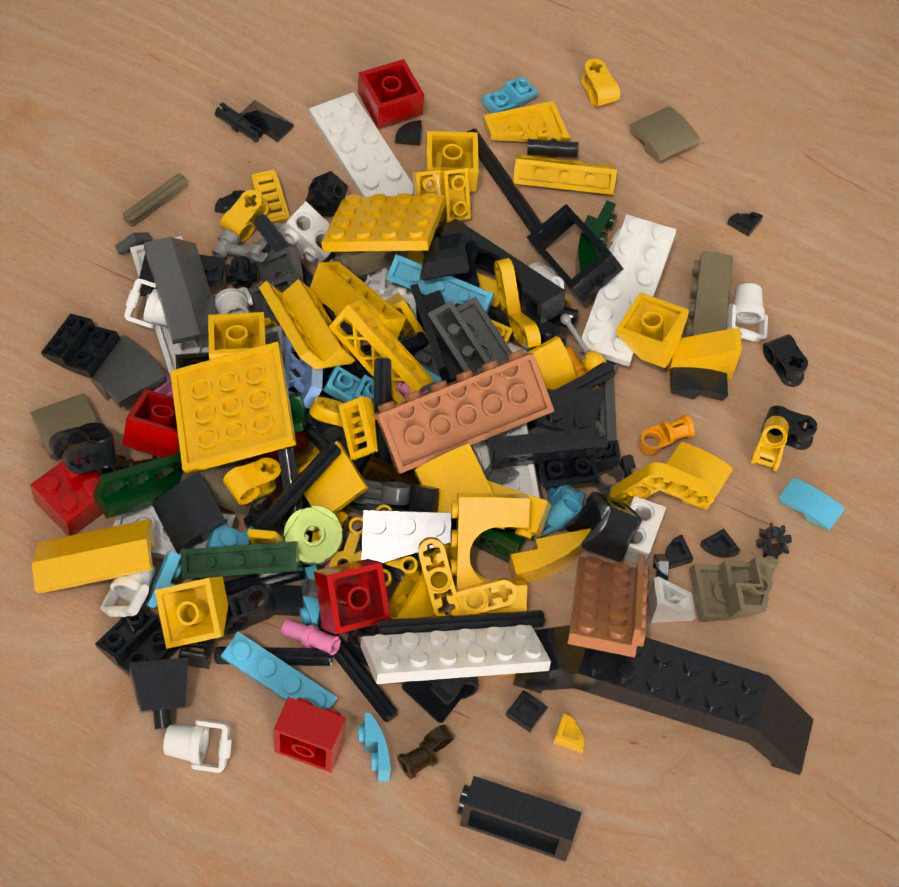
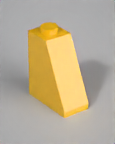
[667,328,742,380]

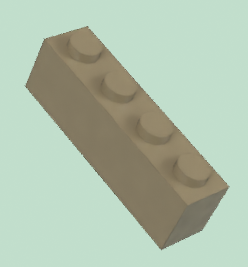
[685,251,733,337]

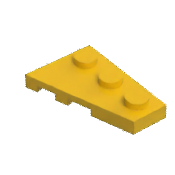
[483,101,570,142]

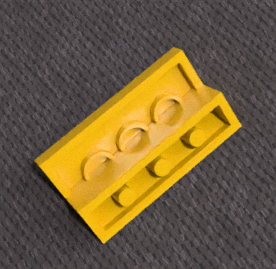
[259,279,355,370]
[32,519,156,594]

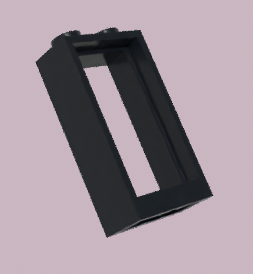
[526,204,624,303]
[457,776,582,862]

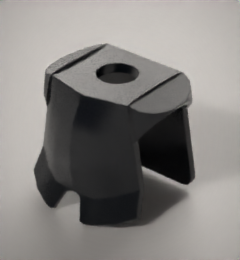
[420,232,480,287]
[565,492,642,562]
[402,676,479,723]

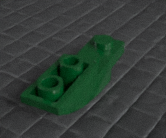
[575,200,618,279]

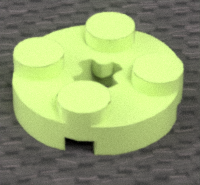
[284,506,343,566]

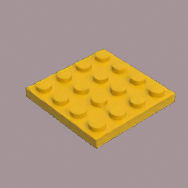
[321,193,446,252]
[170,342,296,474]

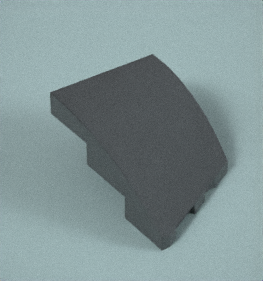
[247,245,304,322]
[91,335,167,408]

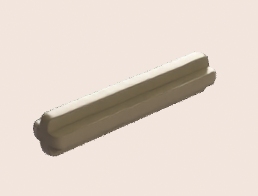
[123,173,188,226]

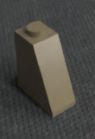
[334,251,402,277]
[180,460,269,516]

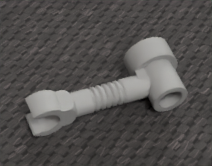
[211,229,268,263]

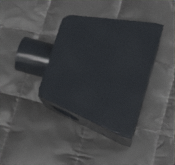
[128,657,188,729]

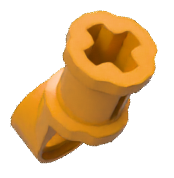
[638,414,695,456]

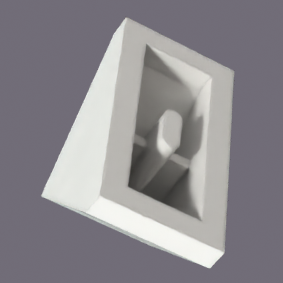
[647,576,696,623]

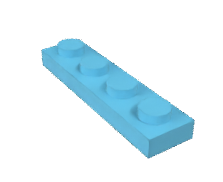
[386,254,495,313]
[221,632,337,710]

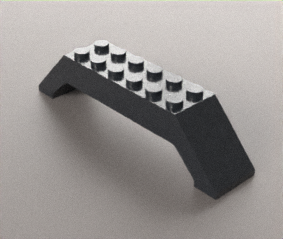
[513,625,814,775]

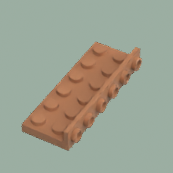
[373,350,554,474]
[567,554,649,657]

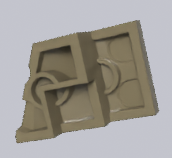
[689,557,778,622]

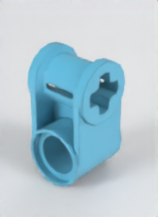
[547,485,585,531]

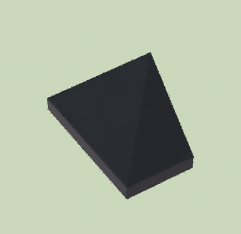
[241,100,294,142]

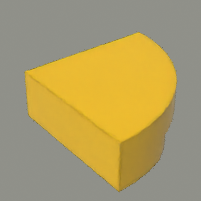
[554,713,585,753]

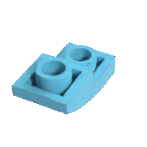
[481,77,538,113]
[322,366,374,406]
[779,477,844,530]
[299,565,321,627]
[358,713,391,782]

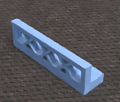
[283,332,323,409]

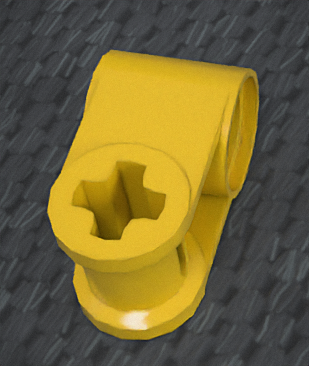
[581,59,620,107]
[220,190,270,242]
[750,416,789,472]
[223,458,281,505]

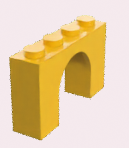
[449,493,530,614]

